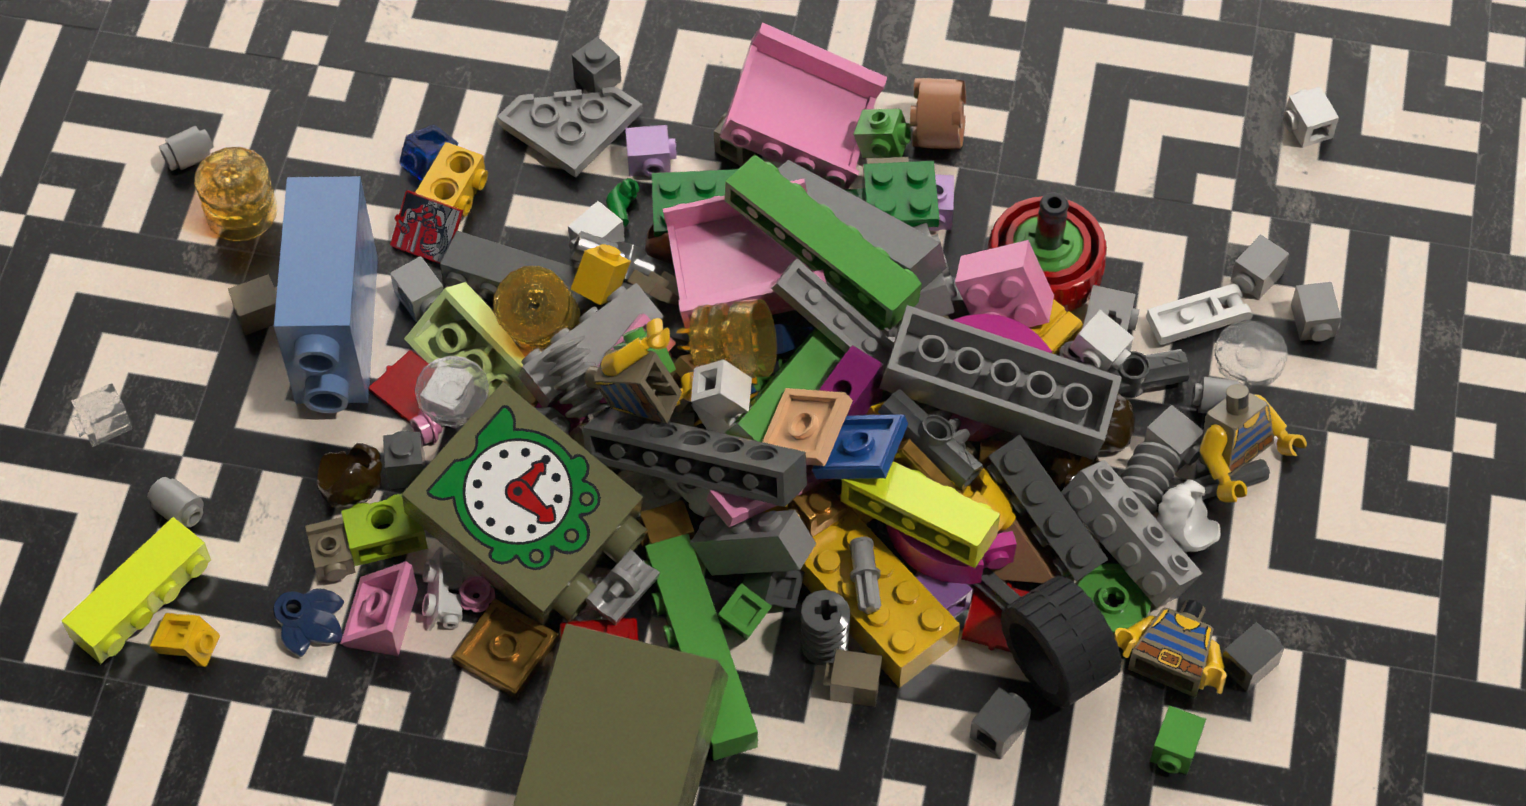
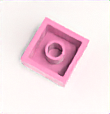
[955,240,1054,327]

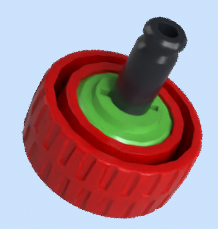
[987,192,1107,312]

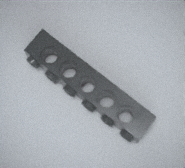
[583,408,807,507]

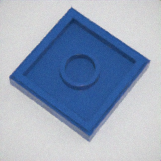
[812,414,908,479]

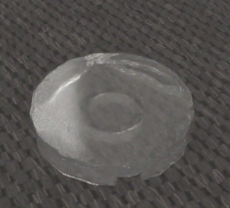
[1214,320,1287,388]
[415,356,490,426]

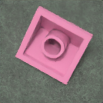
[340,562,418,656]

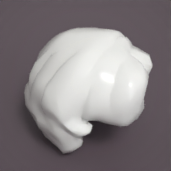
[1157,480,1220,552]

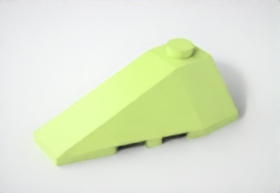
[404,282,537,406]

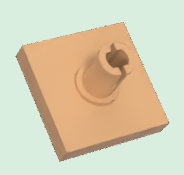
[762,388,853,466]

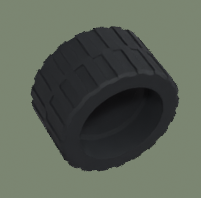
[1000,576,1121,708]

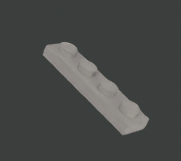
[771,258,893,375]

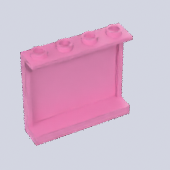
[720,22,887,189]
[663,179,826,331]

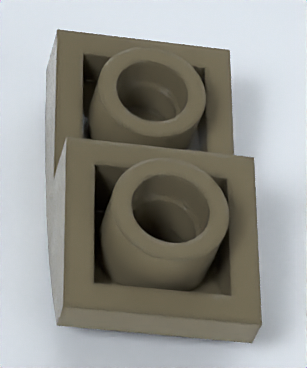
[628,269,680,305]

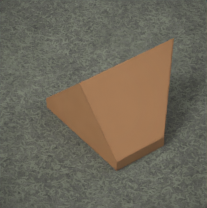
[990,514,1055,583]

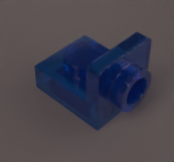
[399,124,459,180]

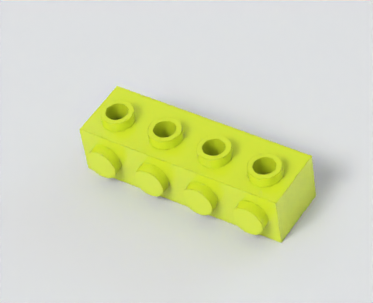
[841,461,1000,568]
[61,517,211,664]

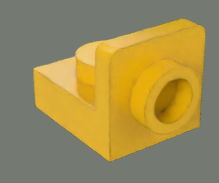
[150,613,220,667]

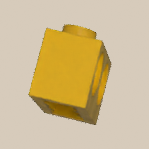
[415,142,488,217]

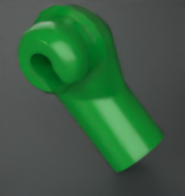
[606,178,639,228]

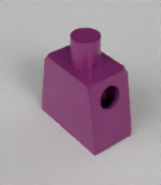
[819,345,883,416]

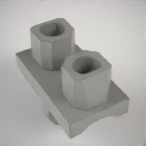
[586,549,660,626]

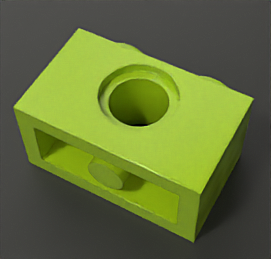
[341,494,428,566]

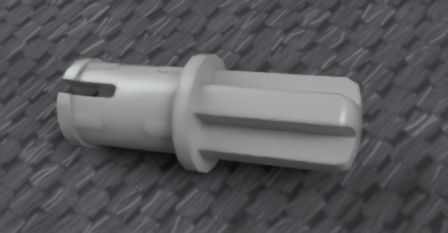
[849,537,881,614]

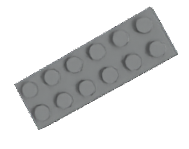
[879,305,1122,460]

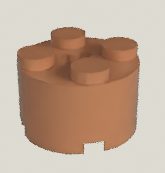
[910,78,966,149]

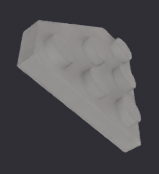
[497,87,643,178]

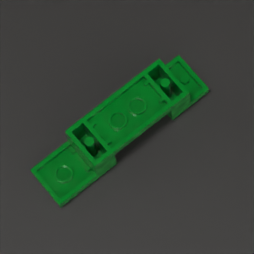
[652,161,940,238]

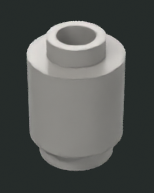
[159,126,214,171]
[1192,376,1247,414]
[147,477,204,527]

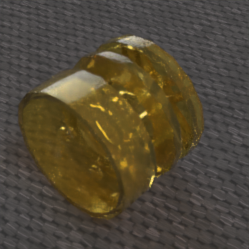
[195,147,277,241]
[494,266,580,352]
[689,299,777,378]

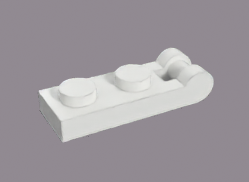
[1146,284,1253,345]

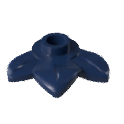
[273,588,344,657]

